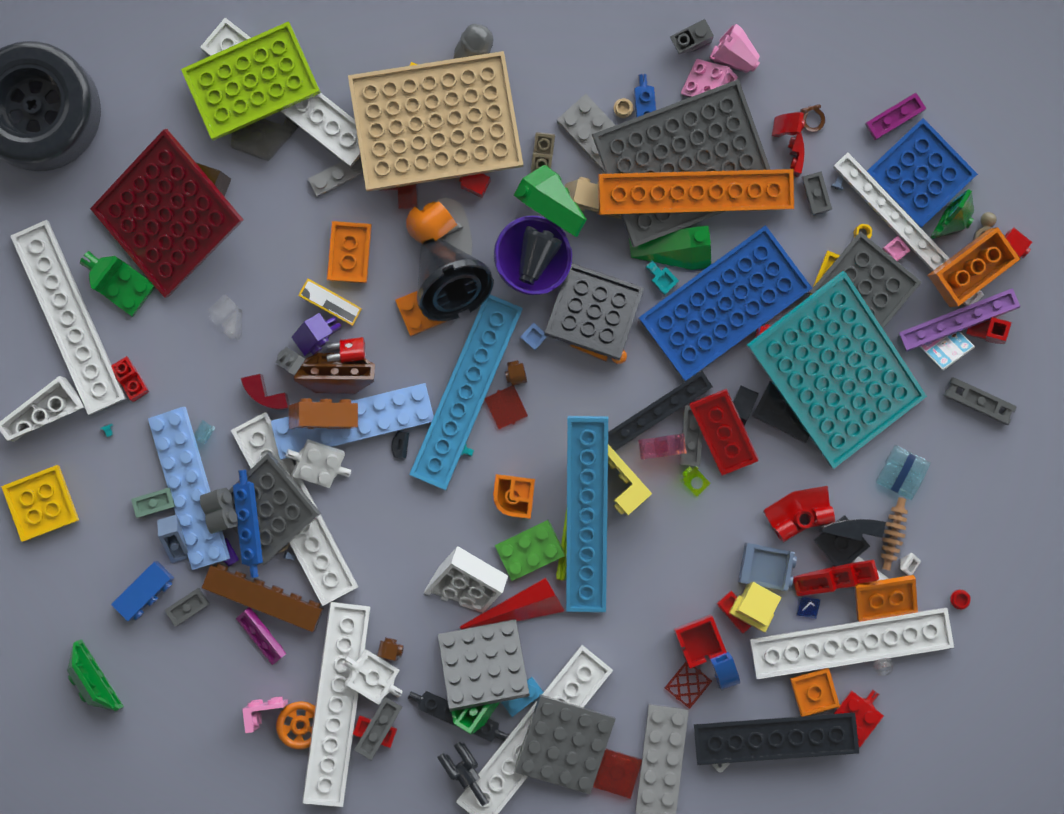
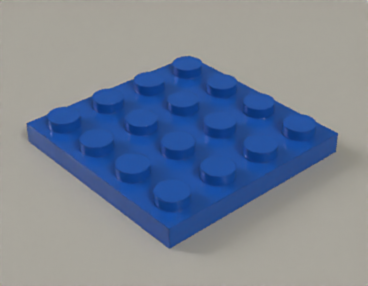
[867,118,978,228]

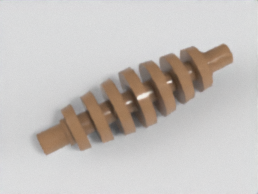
[881,497,908,571]

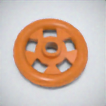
[276,701,315,749]

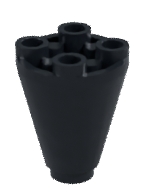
[519,226,562,285]

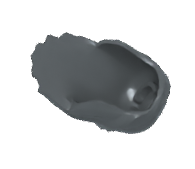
[454,24,493,59]

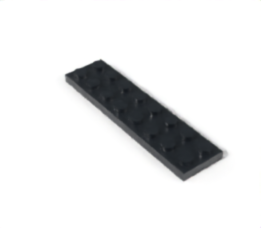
[693,712,859,765]

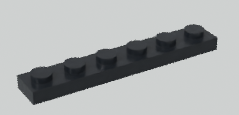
[608,371,713,451]

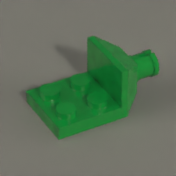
[80,251,155,317]

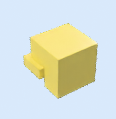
[729,582,782,633]

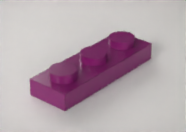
[865,93,926,140]
[236,607,286,665]

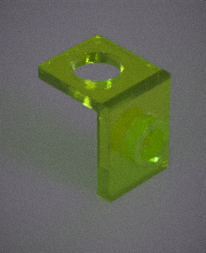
[680,466,711,497]

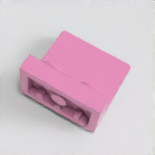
[681,59,738,97]
[242,696,288,733]

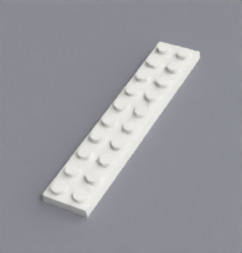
[200,18,361,167]
[11,220,126,415]
[231,412,358,606]
[302,602,370,807]
[749,607,954,679]
[456,645,613,814]

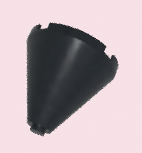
[417,238,494,321]

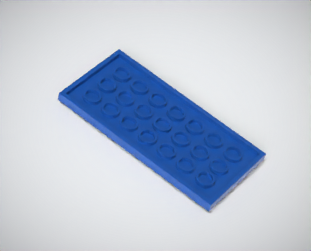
[638,225,812,381]

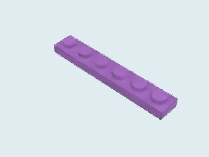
[899,288,1020,352]

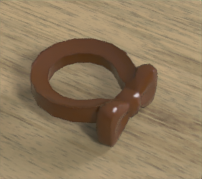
[800,104,825,132]

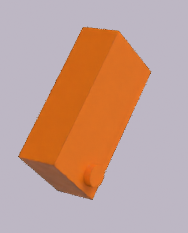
[927,227,1020,307]

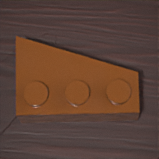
[289,398,358,429]

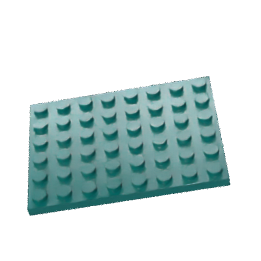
[747,271,927,469]

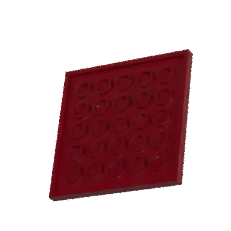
[90,129,244,298]

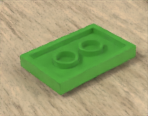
[495,519,566,581]

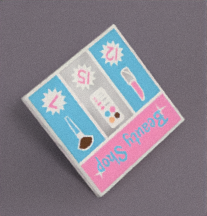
[920,331,975,371]

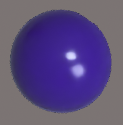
[494,216,572,295]

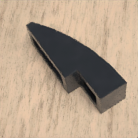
[819,519,886,541]

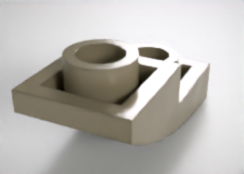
[531,132,555,173]

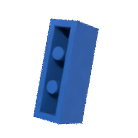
[111,561,174,621]

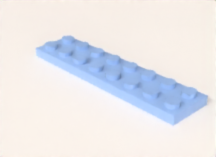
[271,383,434,460]
[148,407,230,570]

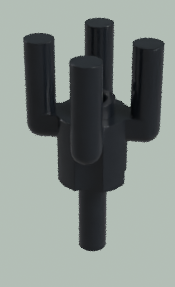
[437,742,489,807]

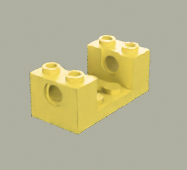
[608,444,652,515]

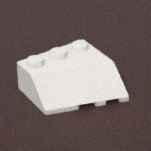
[423,546,508,613]

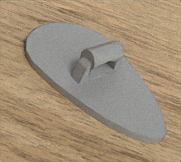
[435,198,472,255]

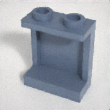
[738,543,797,591]

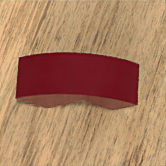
[241,374,290,410]

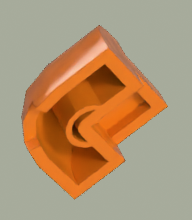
[406,201,457,244]
[493,474,535,519]

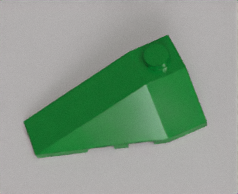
[513,165,587,237]
[930,189,974,239]
[629,225,711,270]

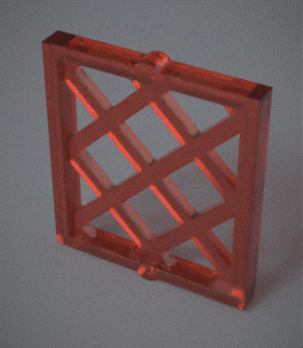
[664,661,712,709]

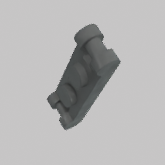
[944,377,1017,425]

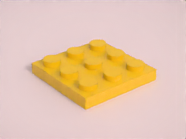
[1,465,79,542]

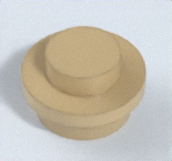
[614,98,633,118]

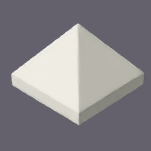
[900,553,921,576]

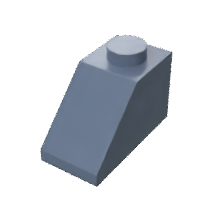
[157,515,188,563]

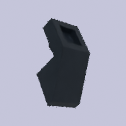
[733,385,759,426]

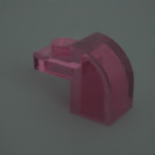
[638,434,687,460]

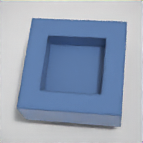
[520,322,548,350]

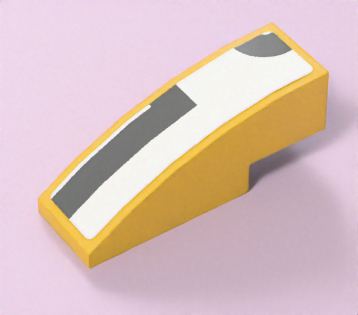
[298,278,362,326]

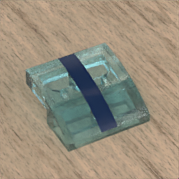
[876,445,931,500]

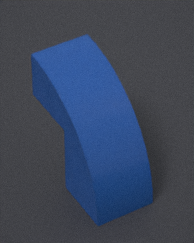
[710,652,740,691]

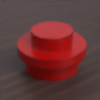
[950,589,971,610]

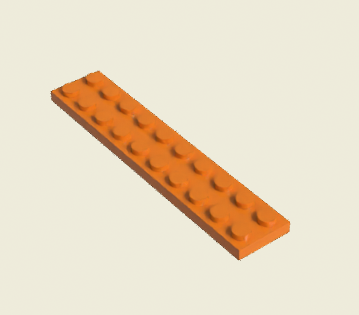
[598,169,794,215]

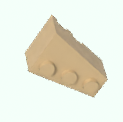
[565,177,622,219]

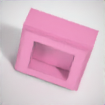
[882,235,911,262]

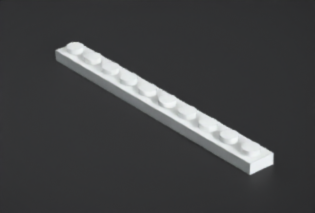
[833,153,984,306]

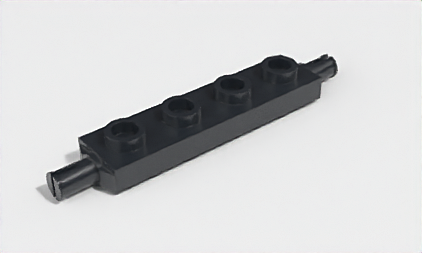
[408,691,510,742]

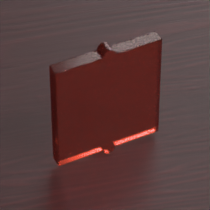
[485,385,528,429]

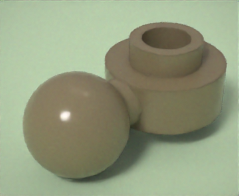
[973,212,997,240]

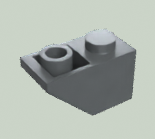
[670,19,714,54]

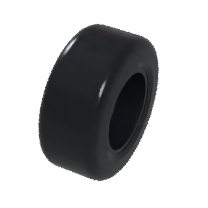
[0,41,101,171]

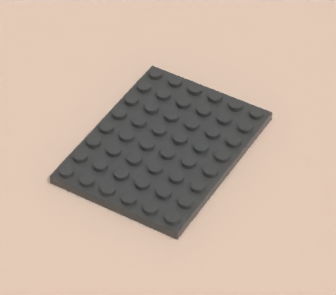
[592,79,771,247]

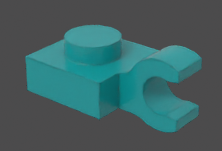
[645,261,679,295]

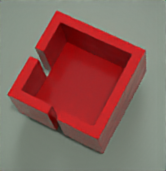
[673,615,727,668]

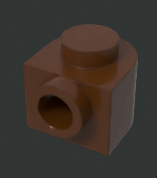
[505,360,527,386]
[377,637,404,661]

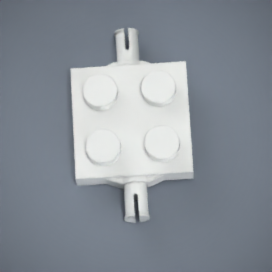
[285,439,351,488]
[342,649,402,705]

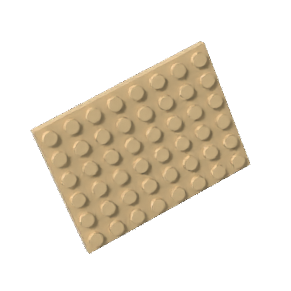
[348,51,523,192]

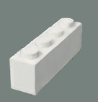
[0,376,84,442]

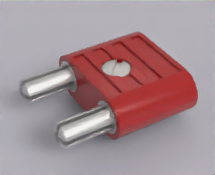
[327,337,366,362]

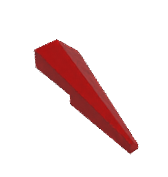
[459,577,565,630]

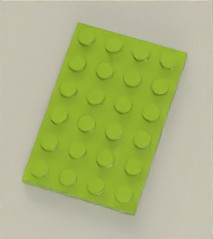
[181,21,321,141]

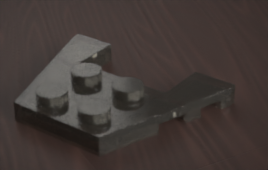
[231,117,299,161]

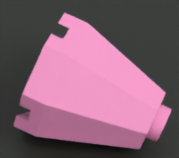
[709,24,760,73]

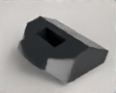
[392,431,409,459]

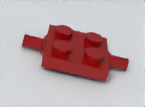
[833,689,884,747]

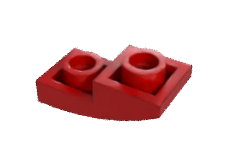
[772,112,805,138]
[788,133,805,177]
[111,356,150,402]

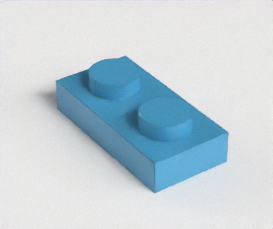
[501,677,544,717]

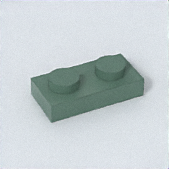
[131,488,175,518]

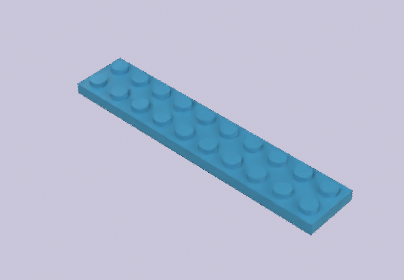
[409,295,523,490]
[566,416,608,612]

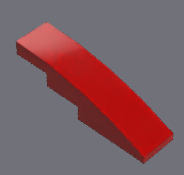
[793,560,879,596]

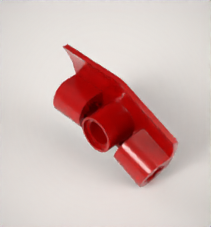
[763,486,835,543]

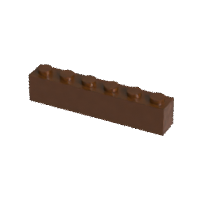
[202,563,324,632]

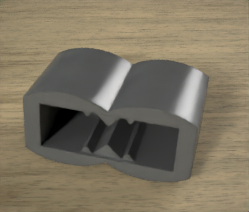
[200,488,238,534]

